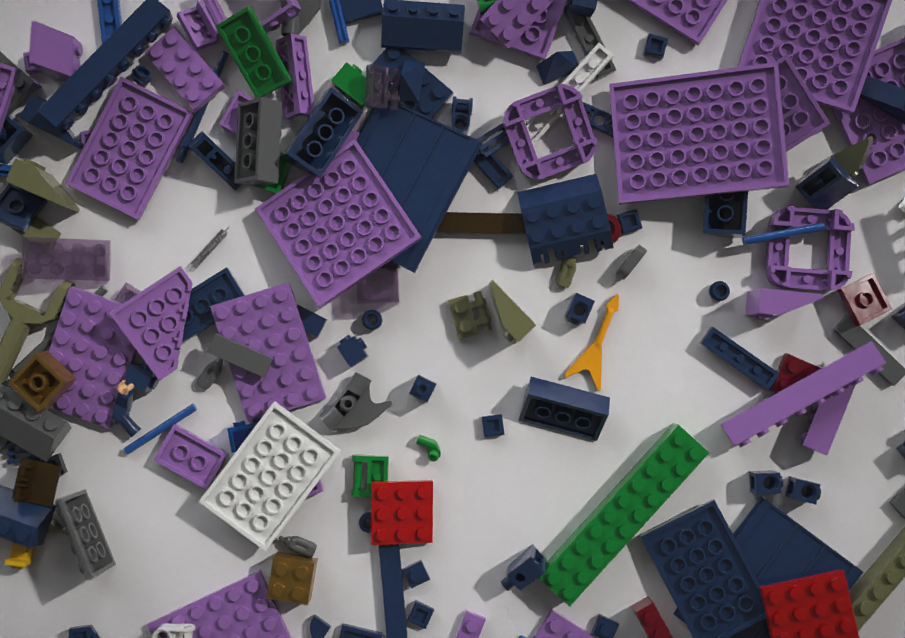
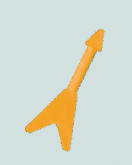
[564,294,619,390]

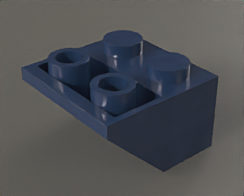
[795,155,859,210]

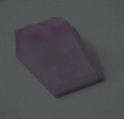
[357,261,400,305]

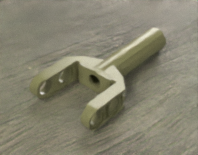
[0,258,76,384]

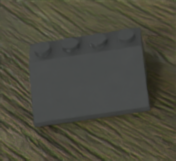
[55,489,116,580]

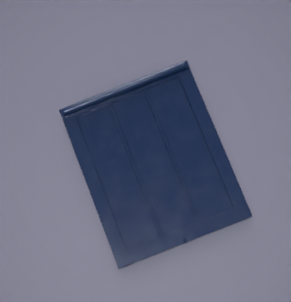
[357,95,483,273]
[673,496,863,638]

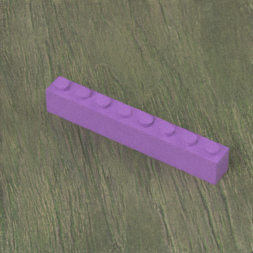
[721,341,886,448]

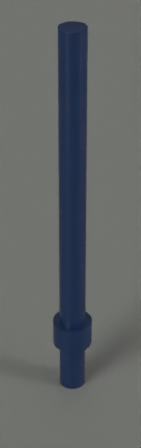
[175,50,229,164]

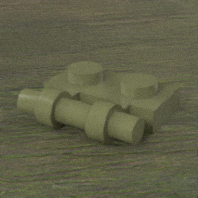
[448,291,492,339]

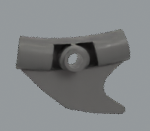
[280,0,322,36]
[320,372,392,430]

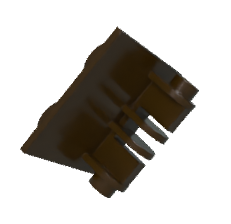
[12,458,62,507]

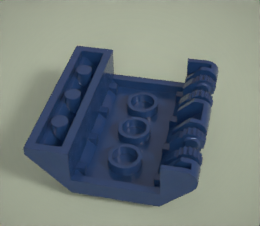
[517,174,614,266]

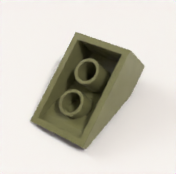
[5,158,80,212]
[488,280,536,343]

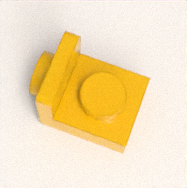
[5,542,36,569]

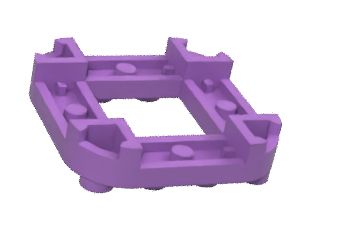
[503,84,597,179]
[765,206,855,291]

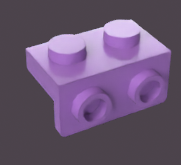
[177,0,220,51]

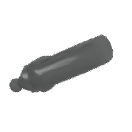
[196,358,223,390]
[279,536,317,557]

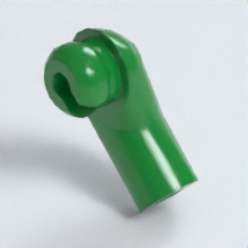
[416,434,441,462]

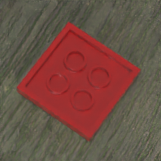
[370,480,433,545]

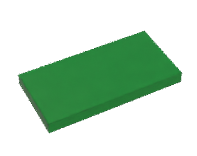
[215,6,292,98]

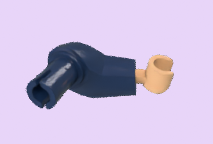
[111,380,142,438]

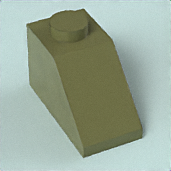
[828,136,874,177]

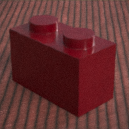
[631,596,673,638]

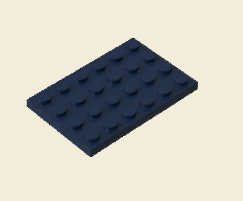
[640,499,766,638]

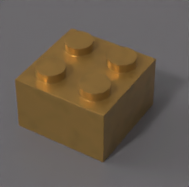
[8,351,77,412]
[266,552,318,605]

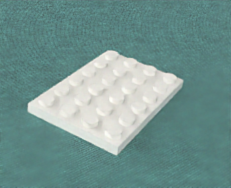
[199,401,341,551]

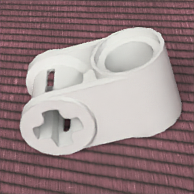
[152,623,195,638]

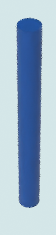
[742,222,825,245]
[124,403,197,455]

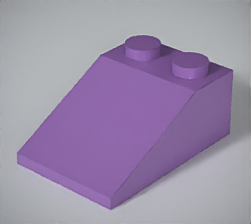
[29,21,83,82]
[746,288,823,320]

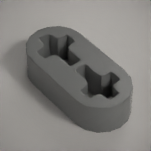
[615,244,647,280]

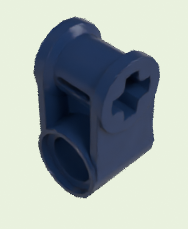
[451,96,473,135]

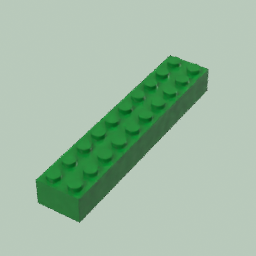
[539,423,709,607]

